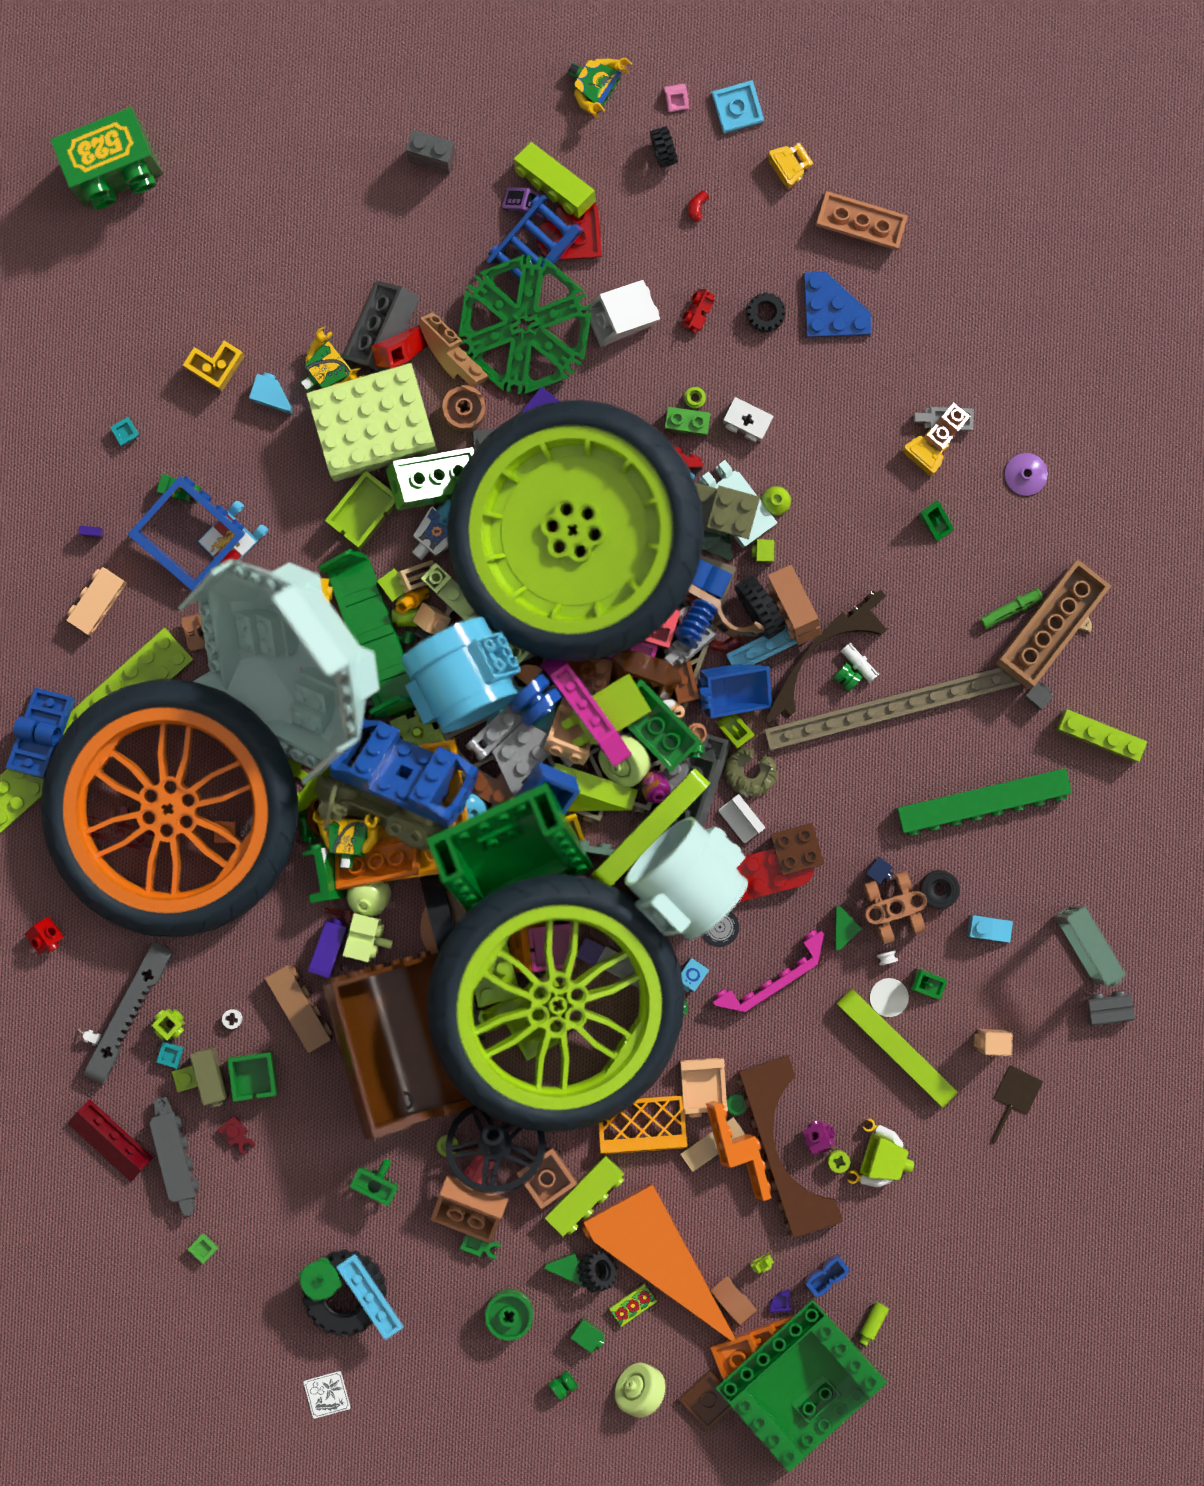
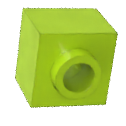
[752,539,774,563]

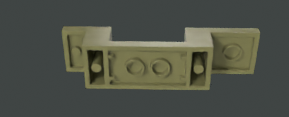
[695,483,760,539]

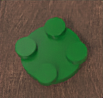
[298,1257,342,1302]

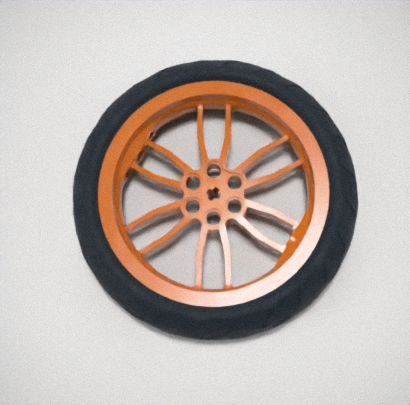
[41,679,298,937]

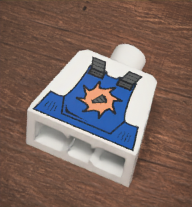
[412,507,448,561]

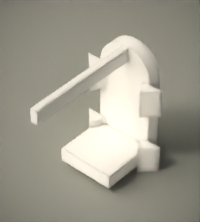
[77,1029,101,1046]

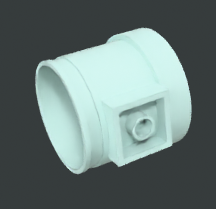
[625,817,748,940]

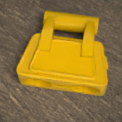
[767,143,813,190]
[902,429,949,476]

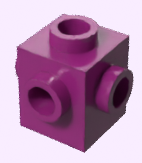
[803,1120,837,1156]

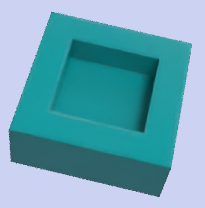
[110,417,140,447]
[156,1041,184,1069]

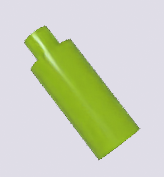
[859,1302,889,1346]

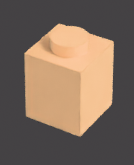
[413,602,451,635]

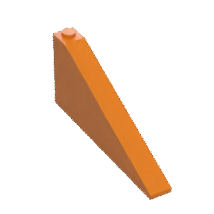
[582,1183,735,1341]

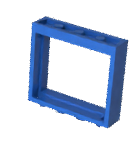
[128,475,245,592]

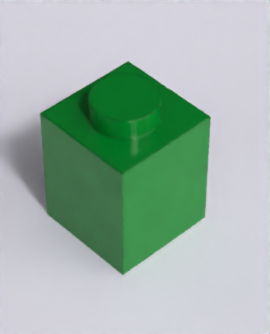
[570,1317,605,1353]

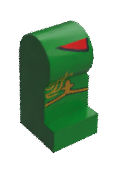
[156,473,201,504]

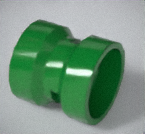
[833,663,862,693]
[549,1370,579,1400]

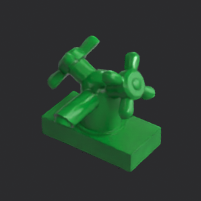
[350,1159,399,1207]

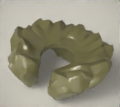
[724,747,778,798]

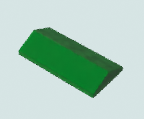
[627,679,702,772]

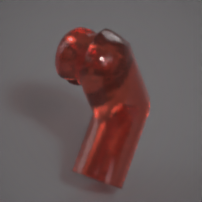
[710,636,741,654]

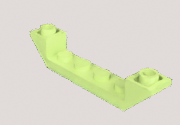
[421,563,529,665]

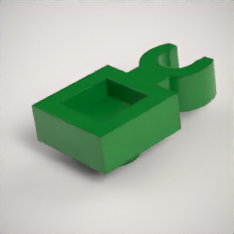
[460,1234,501,1259]

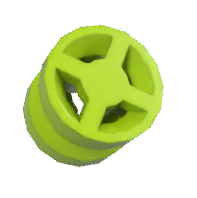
[827,1150,850,1173]

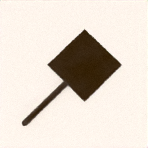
[992,1065,1043,1143]

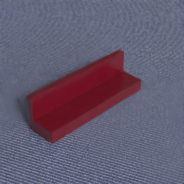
[68,1099,153,1182]

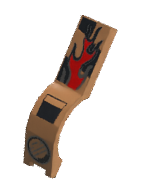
[685,584,765,637]

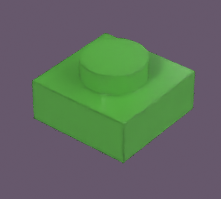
[188,1232,219,1264]

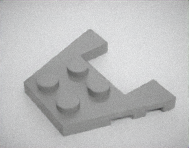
[492,722,574,797]

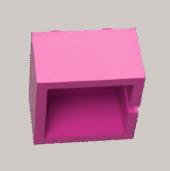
[528,923,576,972]

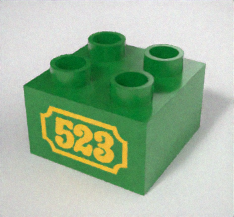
[50,107,163,210]

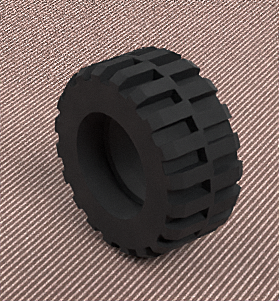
[302,1249,387,1336]

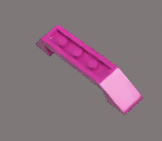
[540,659,632,768]
[712,929,824,1012]

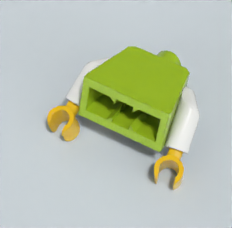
[847,1119,914,1188]

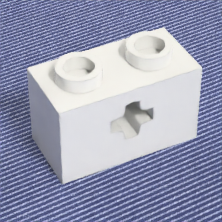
[723,397,773,443]

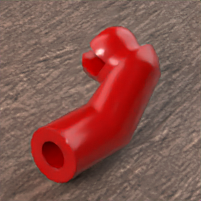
[688,190,709,222]

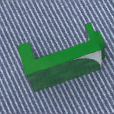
[302,844,346,903]

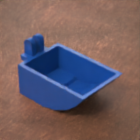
[698,665,772,718]

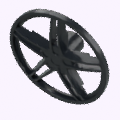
[446,1106,546,1194]

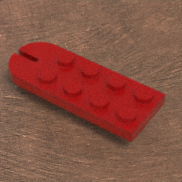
[736,848,815,903]

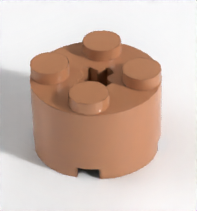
[442,385,486,432]

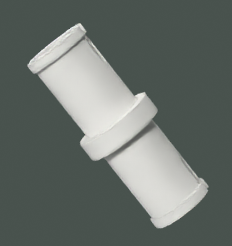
[840,642,879,683]

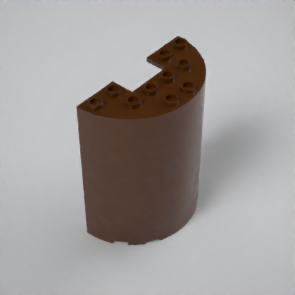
[322,951,475,1140]

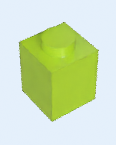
[377,568,407,603]

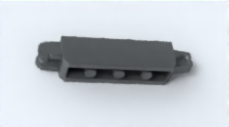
[149,1096,200,1216]

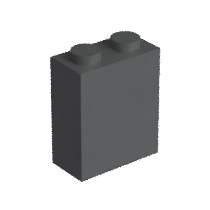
[406,129,456,174]

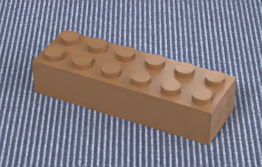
[995,559,1111,689]

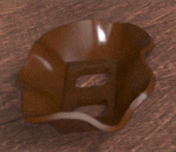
[611,651,682,700]

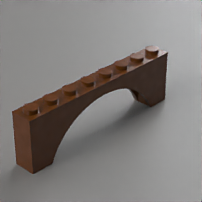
[736,1055,843,1238]

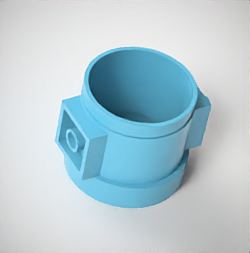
[401,617,521,733]

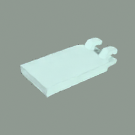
[698,460,777,548]

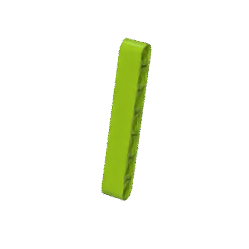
[591,768,710,886]
[836,988,958,1108]

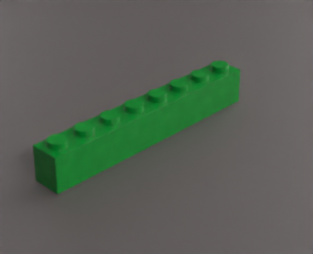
[896,768,1072,836]

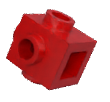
[24,916,64,955]

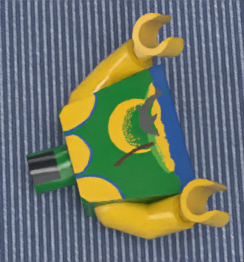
[567,58,632,119]

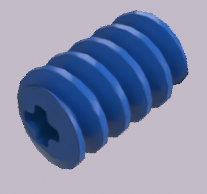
[675,599,718,649]

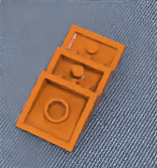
[710,1315,795,1381]

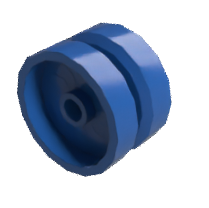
[507,673,563,728]

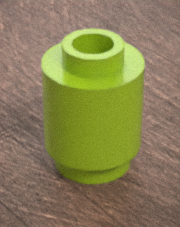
[392,605,420,627]

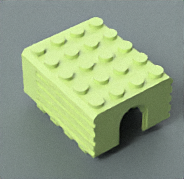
[307,363,437,482]

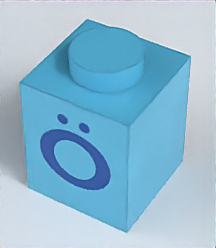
[681,957,709,992]

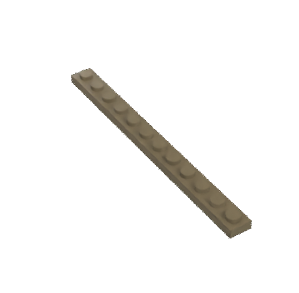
[764,668,1020,750]

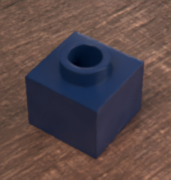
[864,856,893,884]

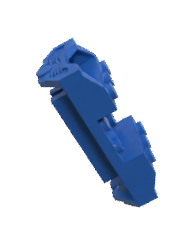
[330,718,478,828]

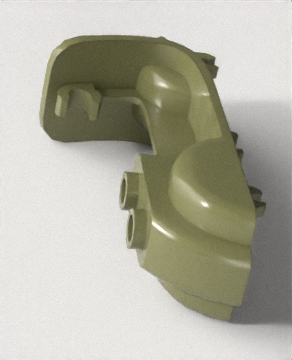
[315,775,453,850]

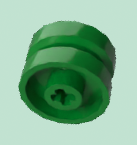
[485,1289,533,1341]

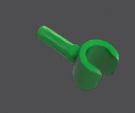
[398,631,416,645]

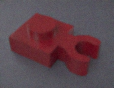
[218,1115,255,1155]

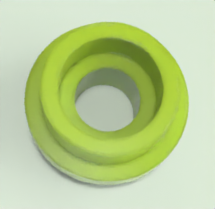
[684,387,706,409]

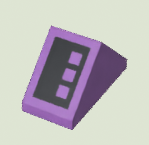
[502,187,549,219]

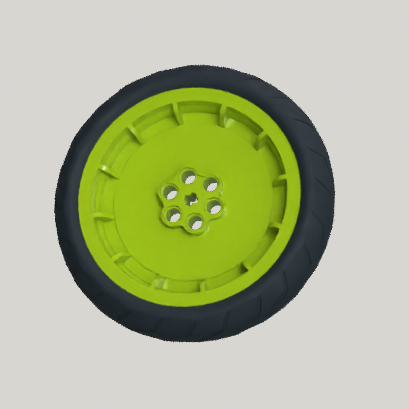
[447,400,704,661]

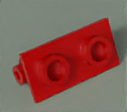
[680,289,715,334]

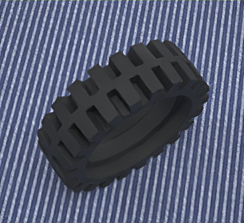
[734,575,786,639]

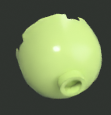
[347,882,391,917]

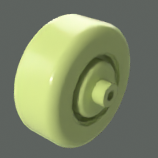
[598,734,651,787]
[615,1363,665,1418]

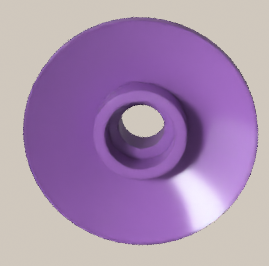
[1005,453,1048,496]

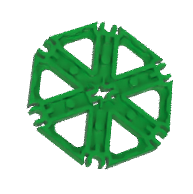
[458,254,592,394]

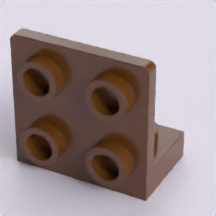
[770,823,824,876]

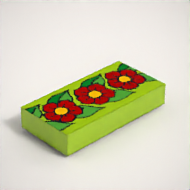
[609,1283,657,1327]

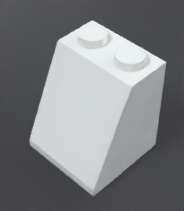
[585,280,660,347]

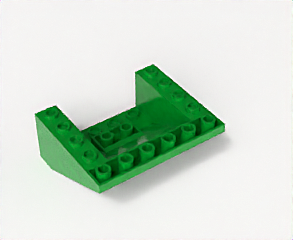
[427,783,593,912]
[716,1300,888,1472]

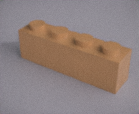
[265,965,333,1053]

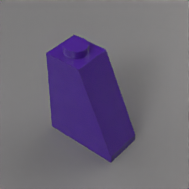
[308,918,348,978]

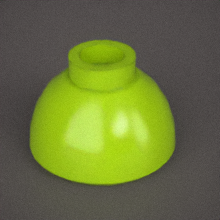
[761,486,791,516]

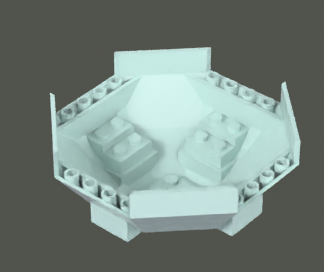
[178,559,379,785]

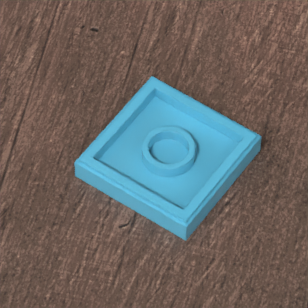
[711,80,764,134]

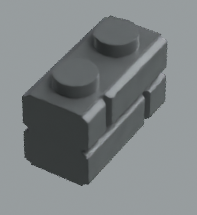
[1086,990,1135,1026]

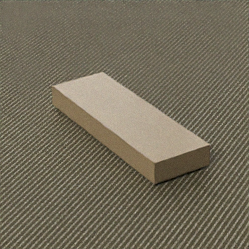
[680,1117,745,1172]

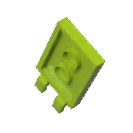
[561,674,652,748]

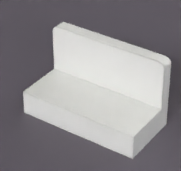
[719,794,765,843]

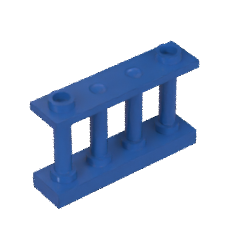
[486,195,584,290]

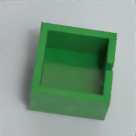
[227,1051,279,1102]

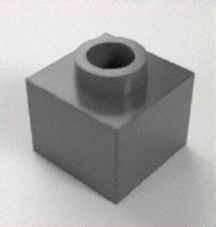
[1023,683,1053,711]

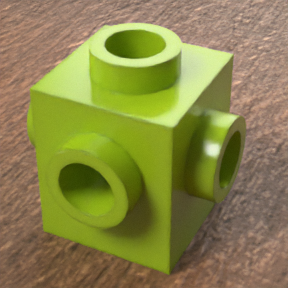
[152,1009,186,1040]

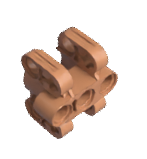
[863,871,927,944]

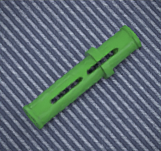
[980,588,1044,630]

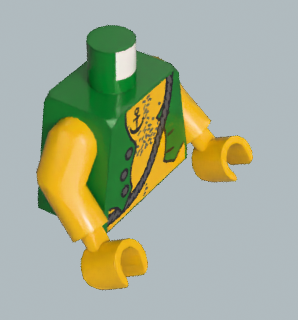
[301,326,364,392]
[313,810,381,869]

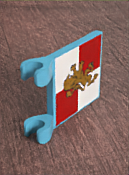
[198,501,269,565]

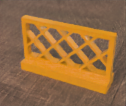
[599,1095,687,1155]

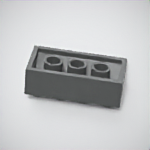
[342,280,420,373]

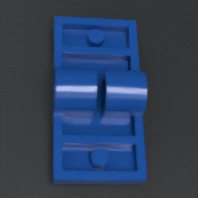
[5,688,76,779]

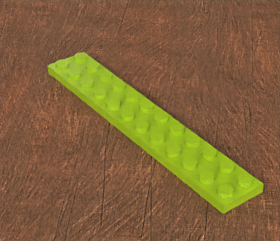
[0,628,194,833]

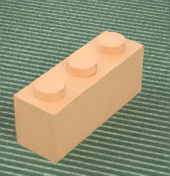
[67,567,127,636]
[974,1029,1012,1055]

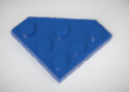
[804,272,871,338]

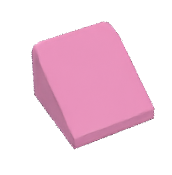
[664,84,689,112]

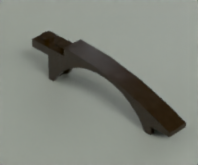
[765,590,888,724]

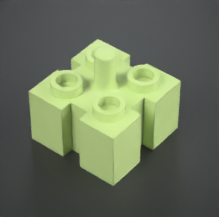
[343,913,393,962]

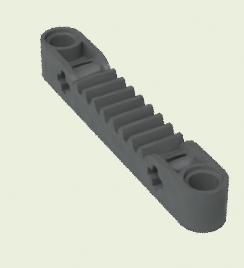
[83,942,174,1086]

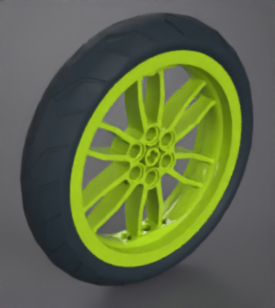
[427,874,684,1132]

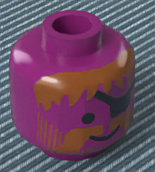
[640,771,671,803]

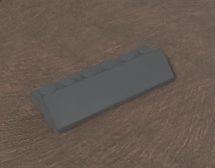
[663,734,731,833]

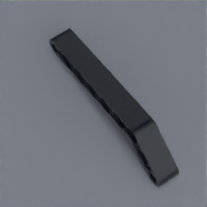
[420,874,485,1041]

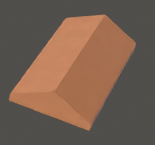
[816,191,908,251]

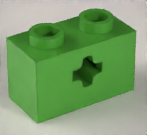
[664,407,711,438]

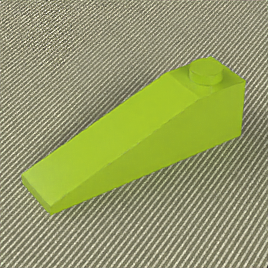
[554,763,638,811]

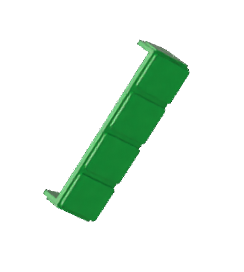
[318,549,415,718]

